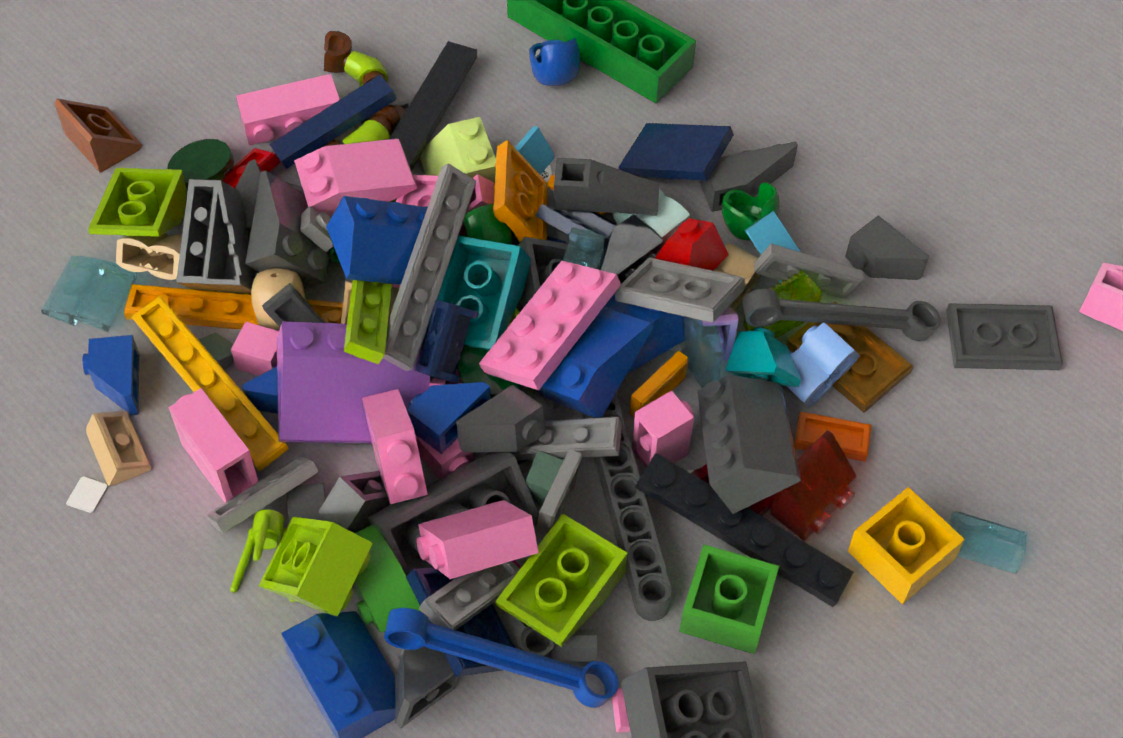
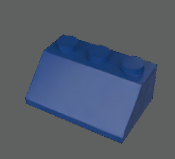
[326,196,428,285]
[281,611,395,738]

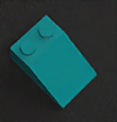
[437,236,531,350]

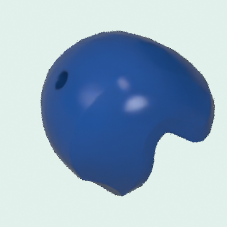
[529,38,580,86]

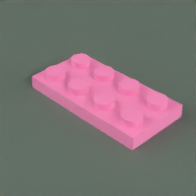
[479,261,621,390]

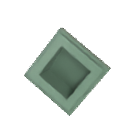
[199,332,234,371]
[526,451,563,506]

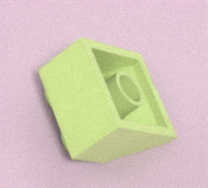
[419,117,496,183]

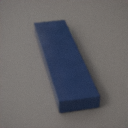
[269,75,397,169]

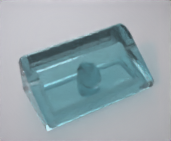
[949,511,1027,573]

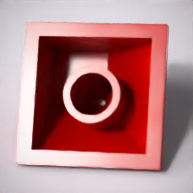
[654,218,729,271]

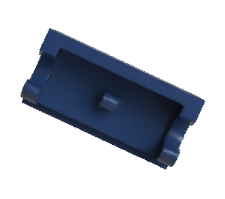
[415,300,478,383]

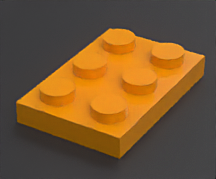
[493,140,548,242]

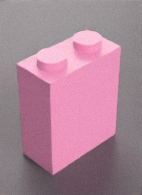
[168,388,258,503]
[362,389,428,504]
[416,500,539,579]

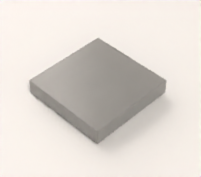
[535,449,582,546]

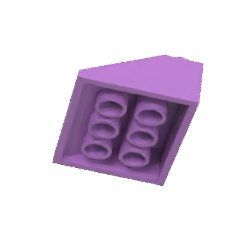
[277,321,430,444]

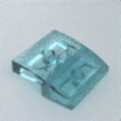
[41,256,137,332]
[680,316,723,388]

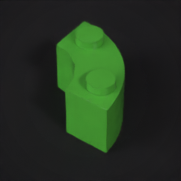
[352,525,422,633]

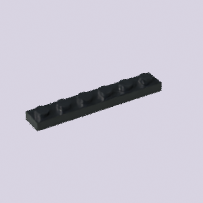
[635,453,854,607]

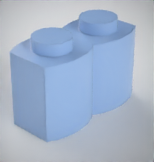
[787,323,860,408]

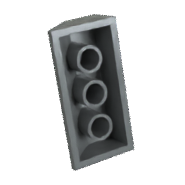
[697,375,801,514]
[368,452,539,576]

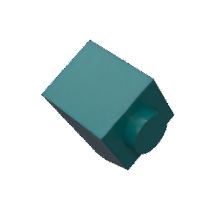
[725,327,801,387]

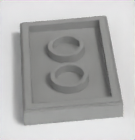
[615,258,745,323]

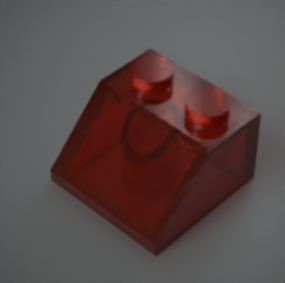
[770,430,857,541]

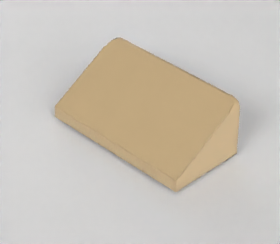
[86,411,151,486]

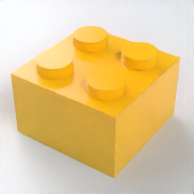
[847,487,965,605]

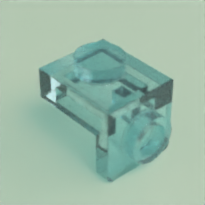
[563,227,605,269]

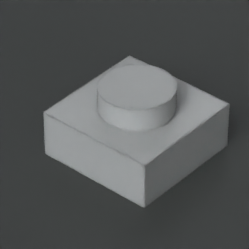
[300,206,333,252]

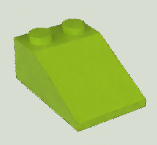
[88,168,187,237]
[495,514,628,647]
[258,517,373,616]

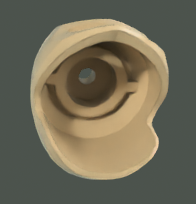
[251,268,305,331]

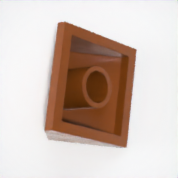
[54,98,142,173]

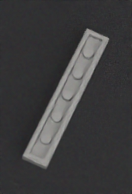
[383,163,477,371]

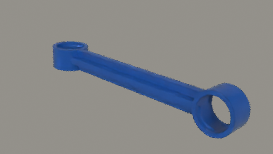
[384,608,619,708]

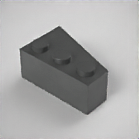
[176,179,256,293]

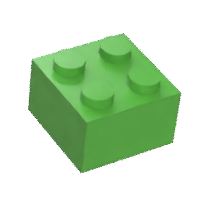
[679,544,779,654]

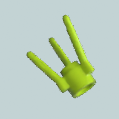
[230,510,295,603]

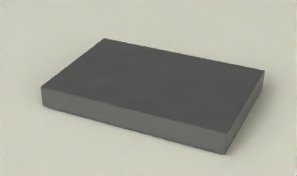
[946,303,1063,370]

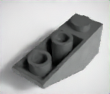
[699,141,798,212]
[554,157,659,215]

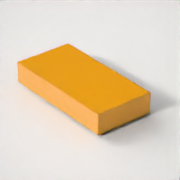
[629,351,688,418]

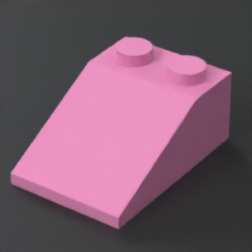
[294,139,418,218]

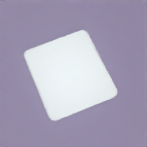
[66,477,107,513]

